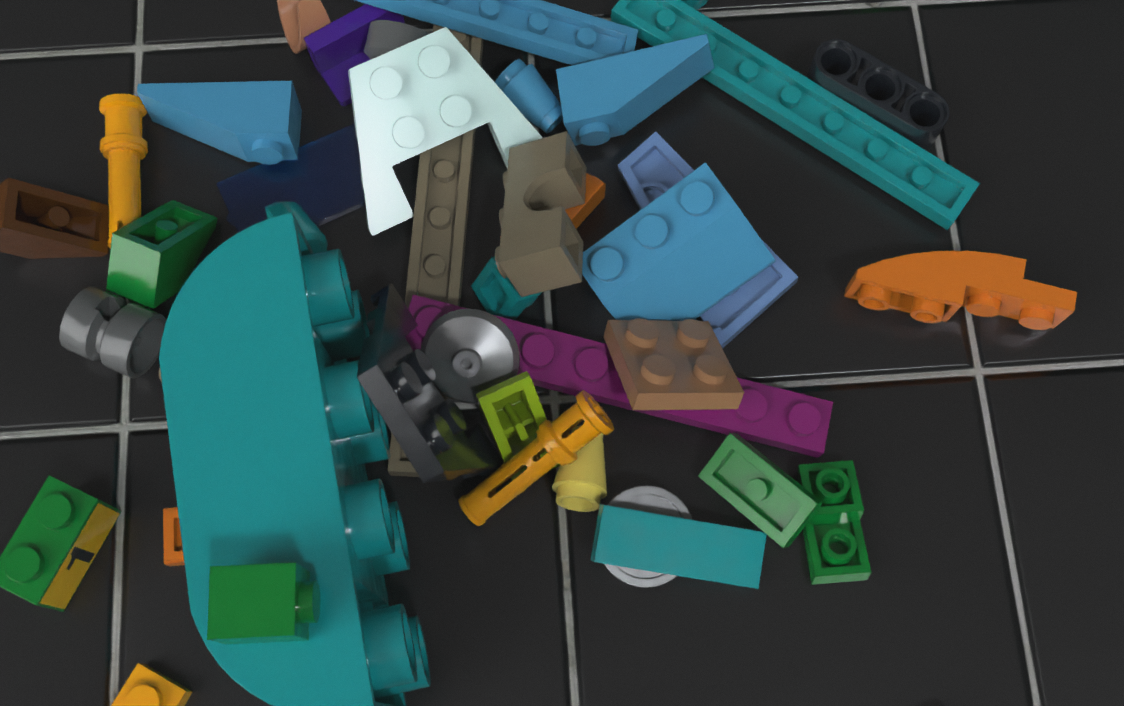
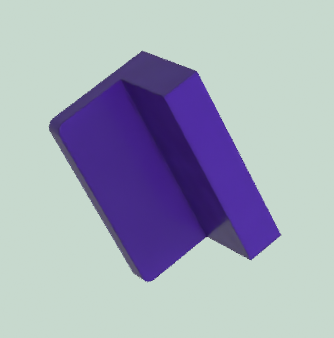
[304,4,405,107]

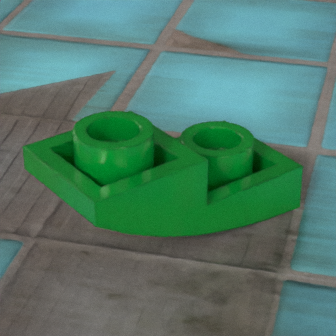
[797,460,871,585]

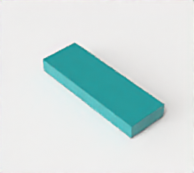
[590,504,767,589]

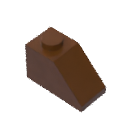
[0,177,109,259]

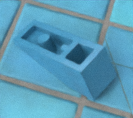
[556,34,714,146]
[137,81,302,165]

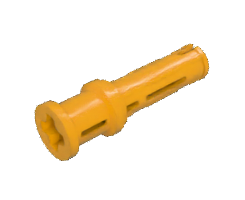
[99,94,148,249]
[458,390,614,526]

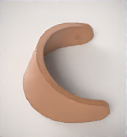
[277,0,331,54]

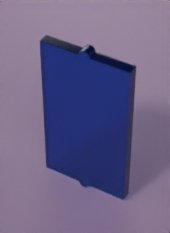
[216,124,365,233]

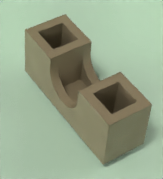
[495,131,587,297]

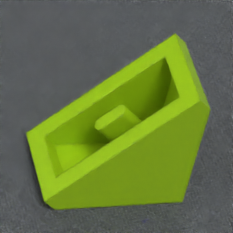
[476,371,560,481]

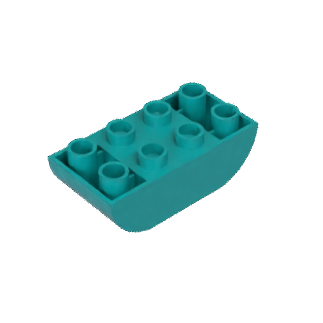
[159,212,431,706]

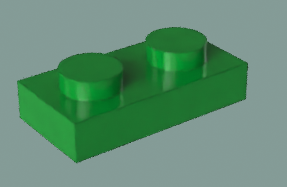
[698,433,823,548]

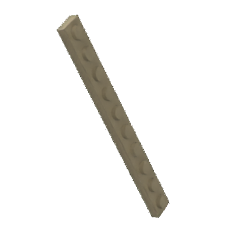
[388,24,484,477]

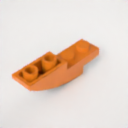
[844,251,1077,330]

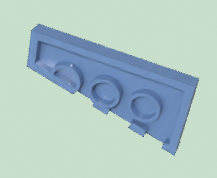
[618,132,798,349]

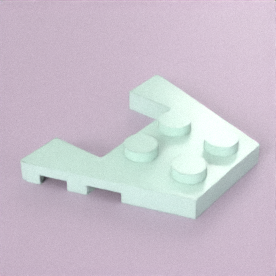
[348,27,543,236]

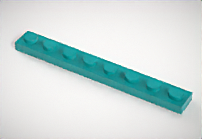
[611,0,980,230]

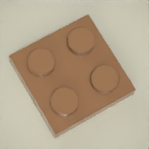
[603,318,744,410]

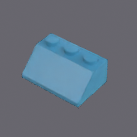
[582,162,776,321]

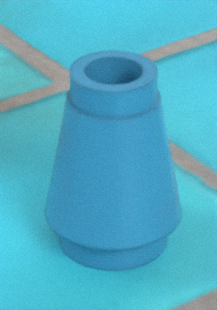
[495,59,563,134]

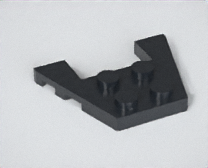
[357,283,503,483]

